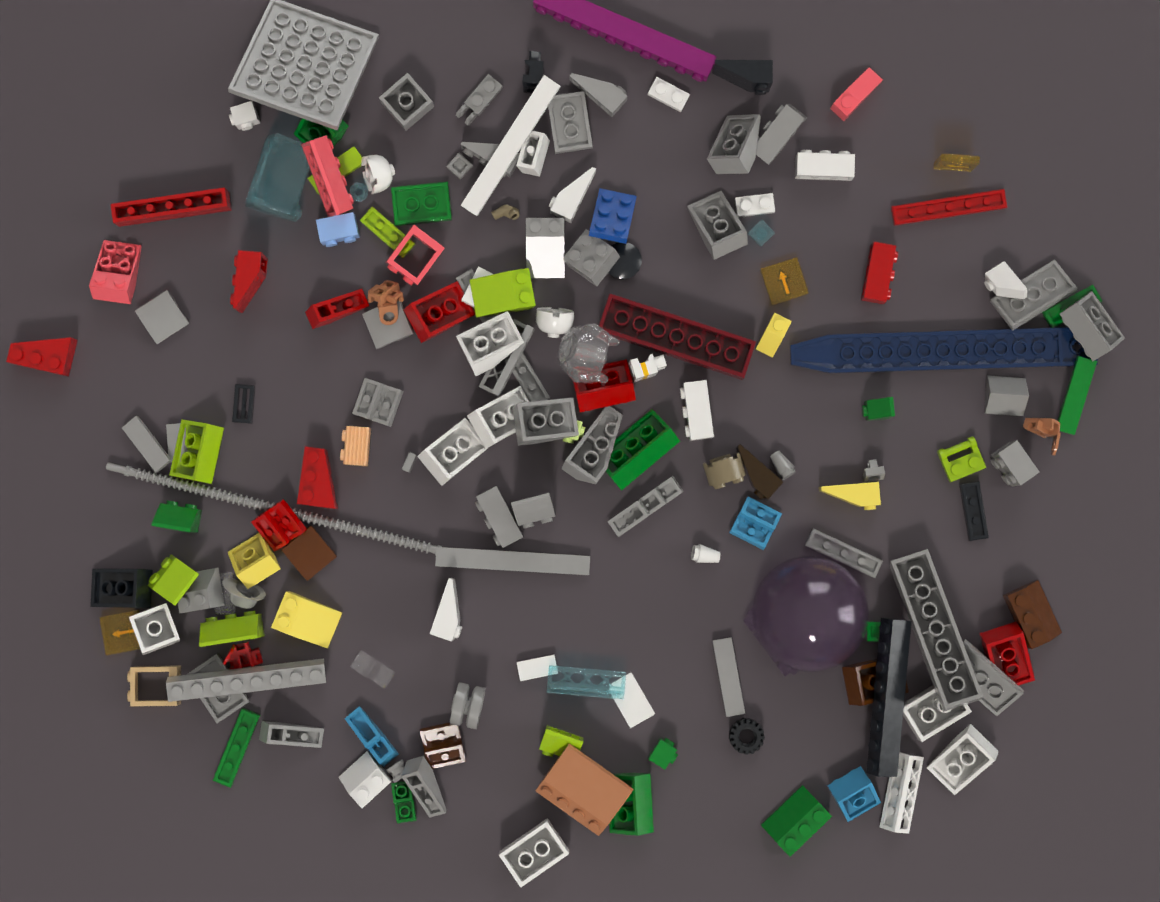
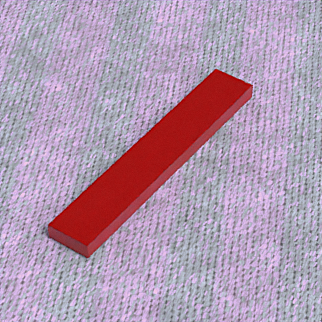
[891,189,1007,226]

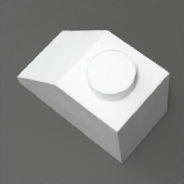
[984,261,1027,299]

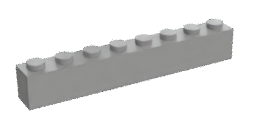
[166,658,326,702]

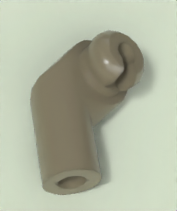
[491,204,520,220]

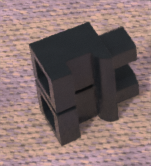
[522,51,544,93]

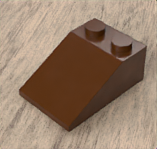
[842,659,909,706]

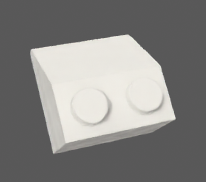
[339,751,392,808]

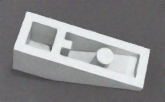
[549,167,596,223]

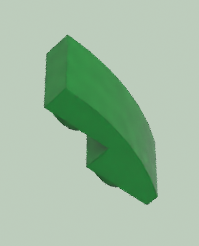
[391,781,417,824]

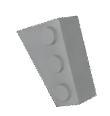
[756,104,807,165]

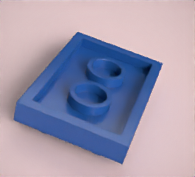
[589,188,637,244]

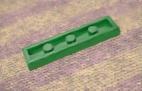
[1057,356,1097,435]
[213,708,261,788]

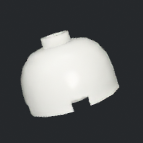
[361,155,395,194]
[536,307,574,338]

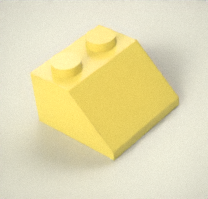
[228,533,281,589]

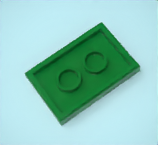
[391,182,452,226]

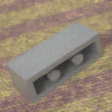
[475,486,524,548]

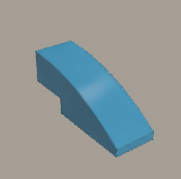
[345,706,399,766]

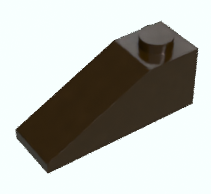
[736,444,783,500]

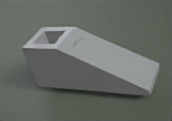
[461,142,520,177]

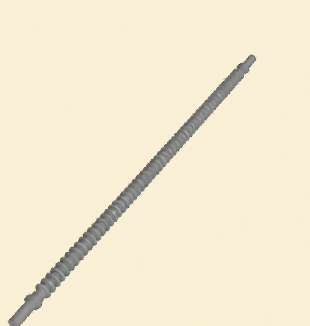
[106,462,442,555]

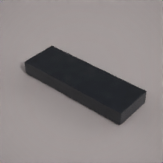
[959,481,989,541]

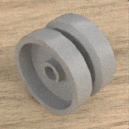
[450,682,486,730]

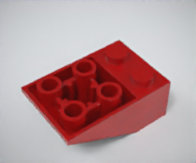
[230,250,268,313]

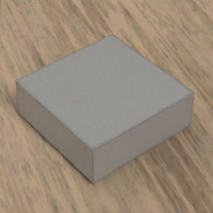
[446,153,473,180]
[402,452,418,473]

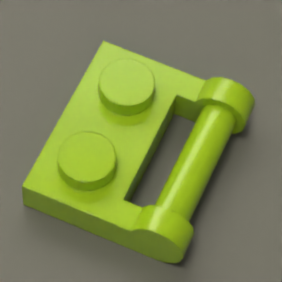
[937,436,986,482]

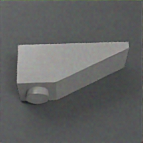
[569,73,627,117]
[259,721,324,748]
[401,756,447,818]

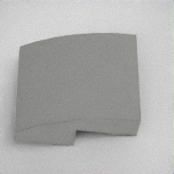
[135,290,189,344]
[362,301,414,349]
[352,378,404,427]

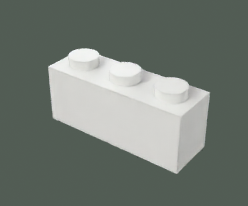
[795,150,855,181]
[680,380,714,441]

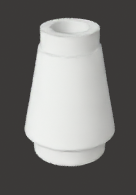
[691,544,721,563]

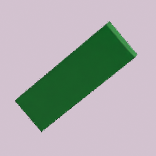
[1042,285,1102,328]

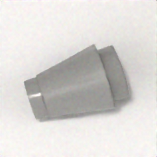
[770,450,796,480]

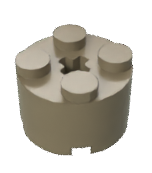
[702,452,746,489]

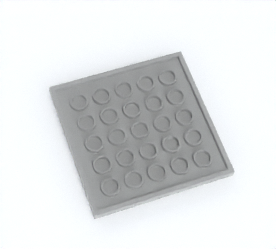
[228,0,379,130]

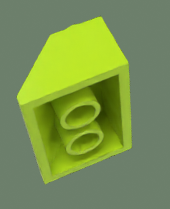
[169,419,224,484]
[199,611,264,647]

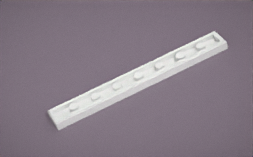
[461,75,561,216]

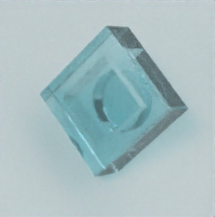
[748,220,775,247]

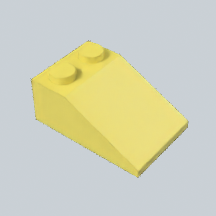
[271,591,342,648]

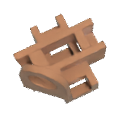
[368,280,404,325]
[1023,418,1061,456]

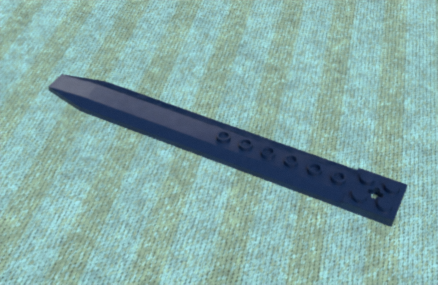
[790,328,1098,373]

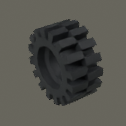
[729,718,765,755]

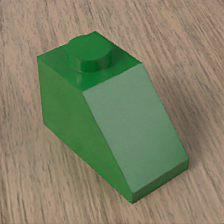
[861,397,895,421]

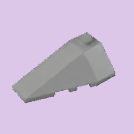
[562,406,623,484]

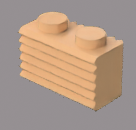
[340,426,371,466]

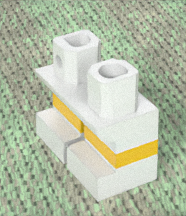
[628,354,667,382]

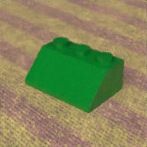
[609,773,654,836]
[761,785,832,857]

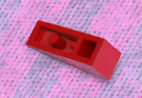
[305,289,369,329]

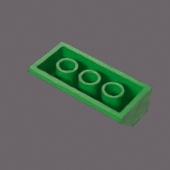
[605,409,680,491]

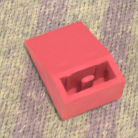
[89,240,142,304]

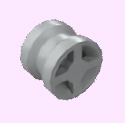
[386,759,404,783]

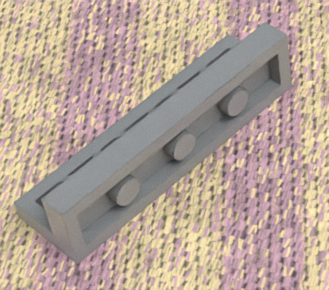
[479,319,535,397]

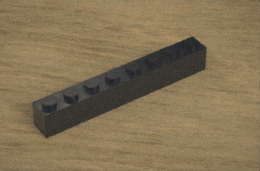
[866,618,912,777]

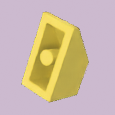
[756,313,792,358]

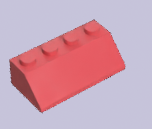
[301,135,354,217]

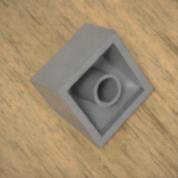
[178,568,225,614]

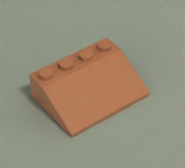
[535,744,634,836]

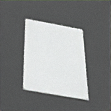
[606,672,655,728]

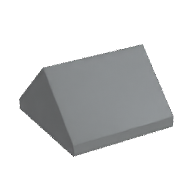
[984,375,1029,416]

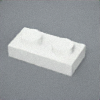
[648,77,690,112]
[735,193,775,217]

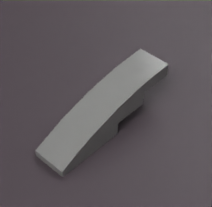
[607,476,684,537]

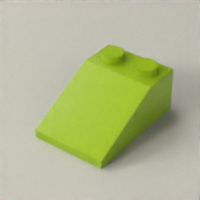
[469,268,536,318]

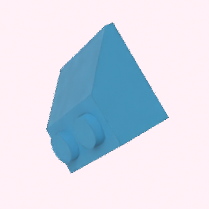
[827,766,881,822]

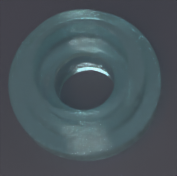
[349,182,368,202]

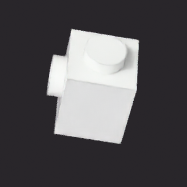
[229,101,260,131]

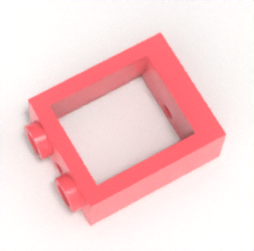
[386,225,445,286]

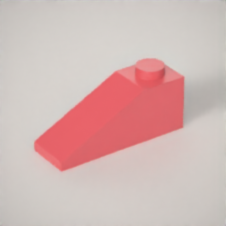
[830,67,883,121]

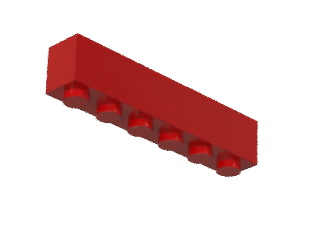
[111,187,232,227]

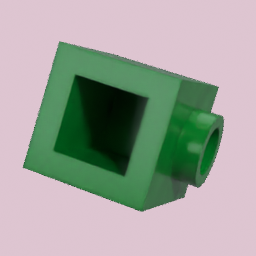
[648,737,678,770]

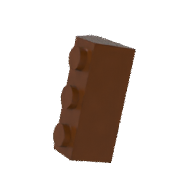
[1003,580,1062,649]

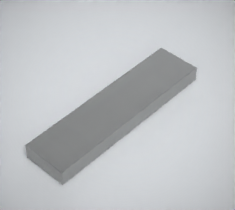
[805,528,883,578]
[712,637,745,717]

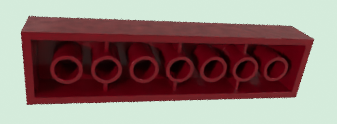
[597,294,756,380]

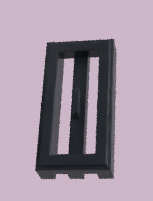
[232,384,255,424]

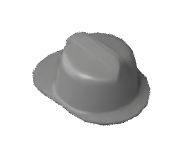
[222,578,266,609]

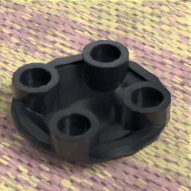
[608,242,642,280]

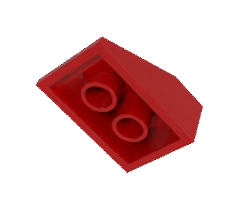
[403,281,475,343]
[979,622,1035,686]

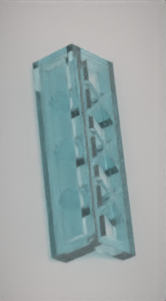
[547,665,626,699]

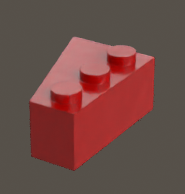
[6,337,78,377]
[297,446,338,509]

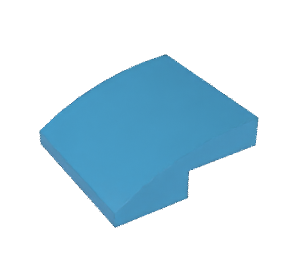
[729,496,782,550]

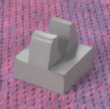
[863,459,885,482]

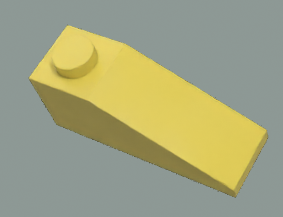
[819,482,881,510]

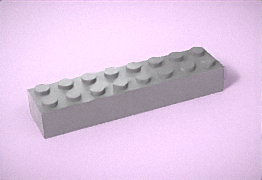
[889,549,983,712]

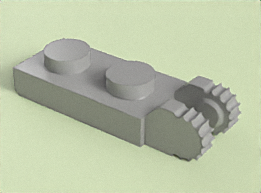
[456,74,503,125]

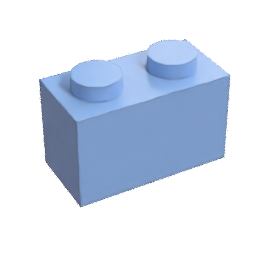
[316,212,360,247]

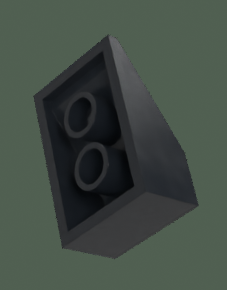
[712,60,773,95]
[90,569,153,608]

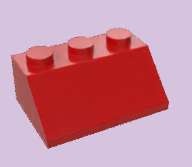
[571,359,636,412]

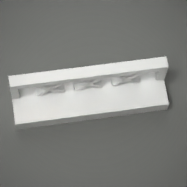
[879,752,924,834]

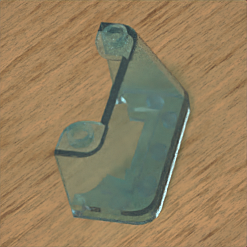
[245,133,310,222]

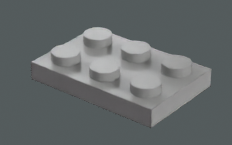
[548,91,593,154]
[187,654,250,724]

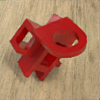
[222,642,263,670]

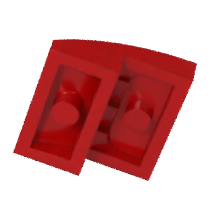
[251,499,307,552]

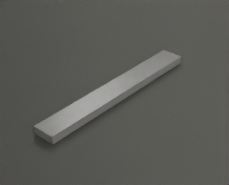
[455,268,550,402]
[435,547,590,575]

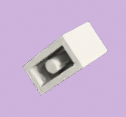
[516,131,550,177]

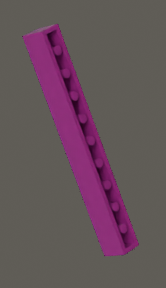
[533,0,717,82]

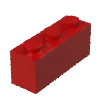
[861,242,898,304]

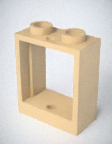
[127,665,181,706]

